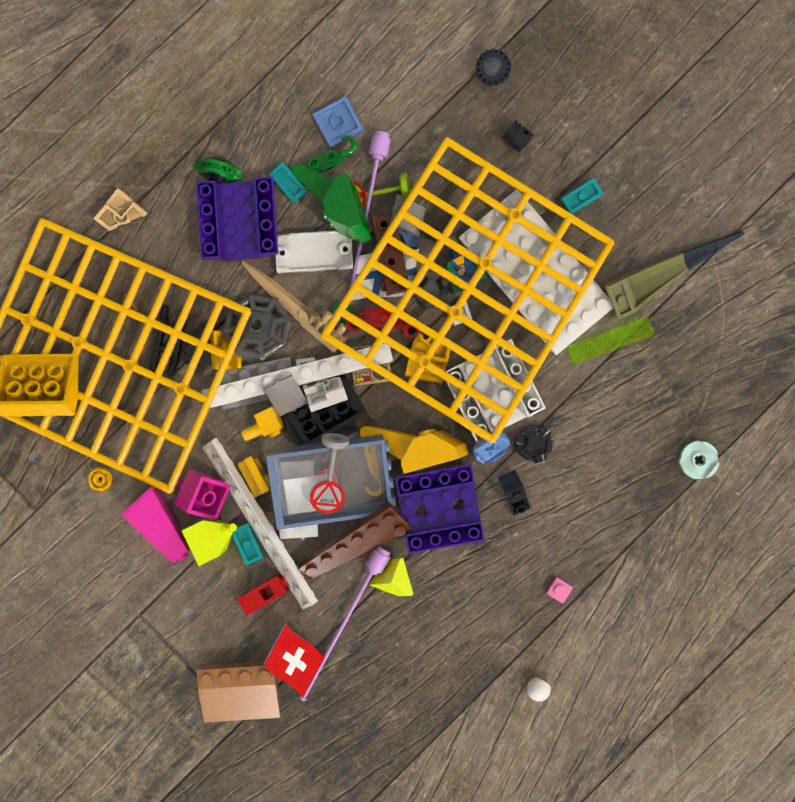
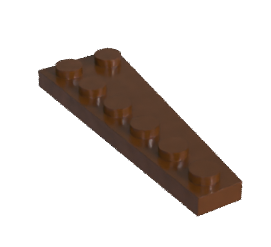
[297,502,412,580]

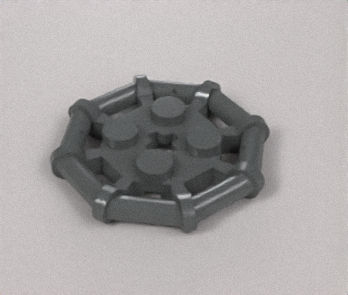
[221,293,293,361]

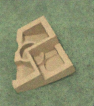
[93,188,147,231]

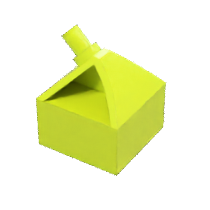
[182,518,237,566]

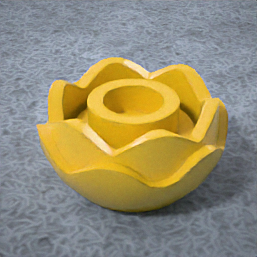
[88,467,112,491]

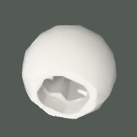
[526,677,551,702]

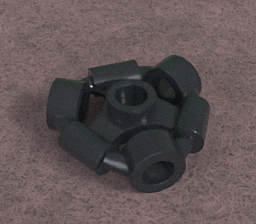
[514,424,553,463]

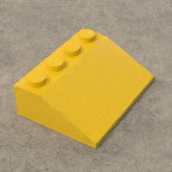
[0,354,79,416]

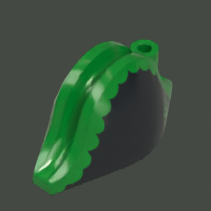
[193,156,243,184]

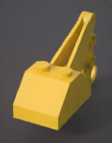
[360,425,468,496]

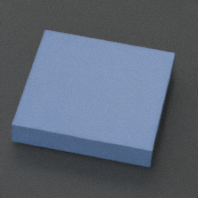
[312,96,364,149]

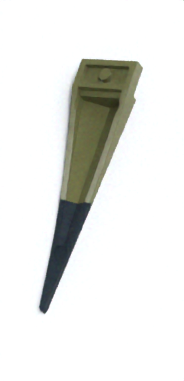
[604,231,745,320]

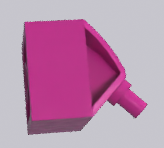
[174,469,231,521]

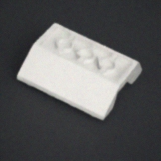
[445,339,546,443]

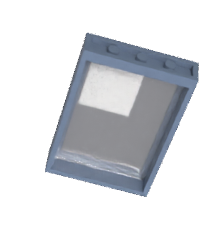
[266,434,396,530]

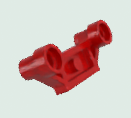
[346,307,419,339]

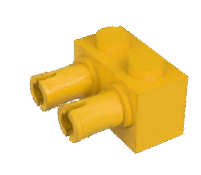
[241,407,286,441]

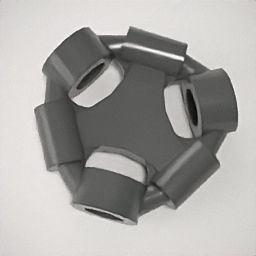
[414,269,451,308]

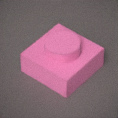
[546,577,573,603]

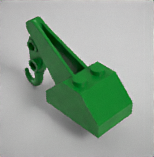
[292,136,372,243]

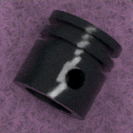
[502,120,534,153]

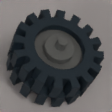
[476,49,511,86]

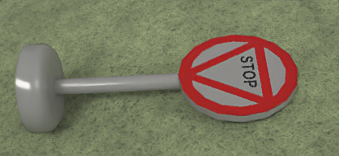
[310,433,350,514]

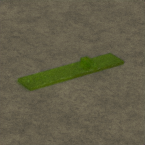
[567,317,655,364]

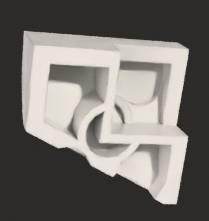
[303,377,348,412]

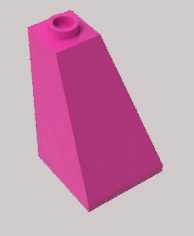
[121,487,190,563]

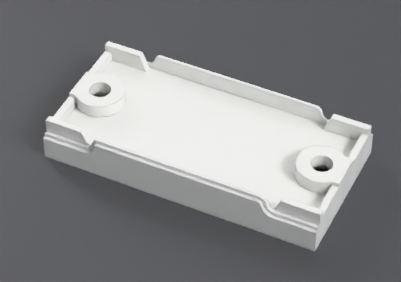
[276,230,354,274]

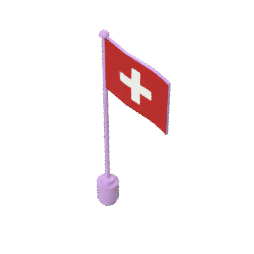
[263,546,391,701]

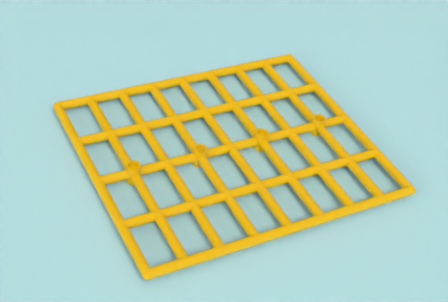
[321,137,615,443]
[0,218,251,494]

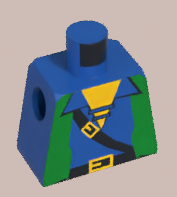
[445,249,488,295]

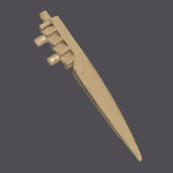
[241,259,348,354]

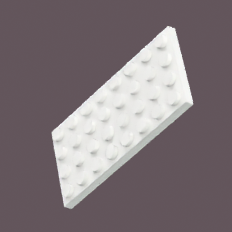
[458,189,613,355]

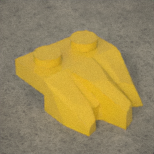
[405,333,451,385]

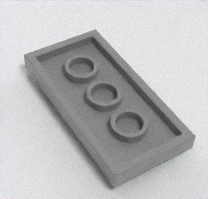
[215,357,293,410]

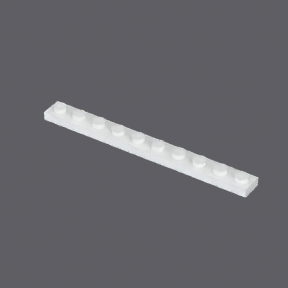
[202,343,393,408]
[202,438,318,609]

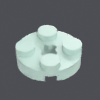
[678,441,719,479]

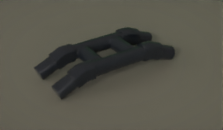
[148,304,188,376]

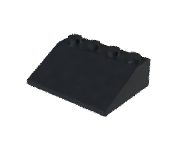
[282,374,373,460]

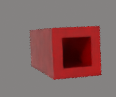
[237,573,289,616]

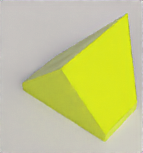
[368,558,414,597]

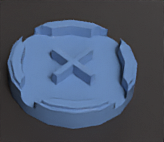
[473,432,510,463]

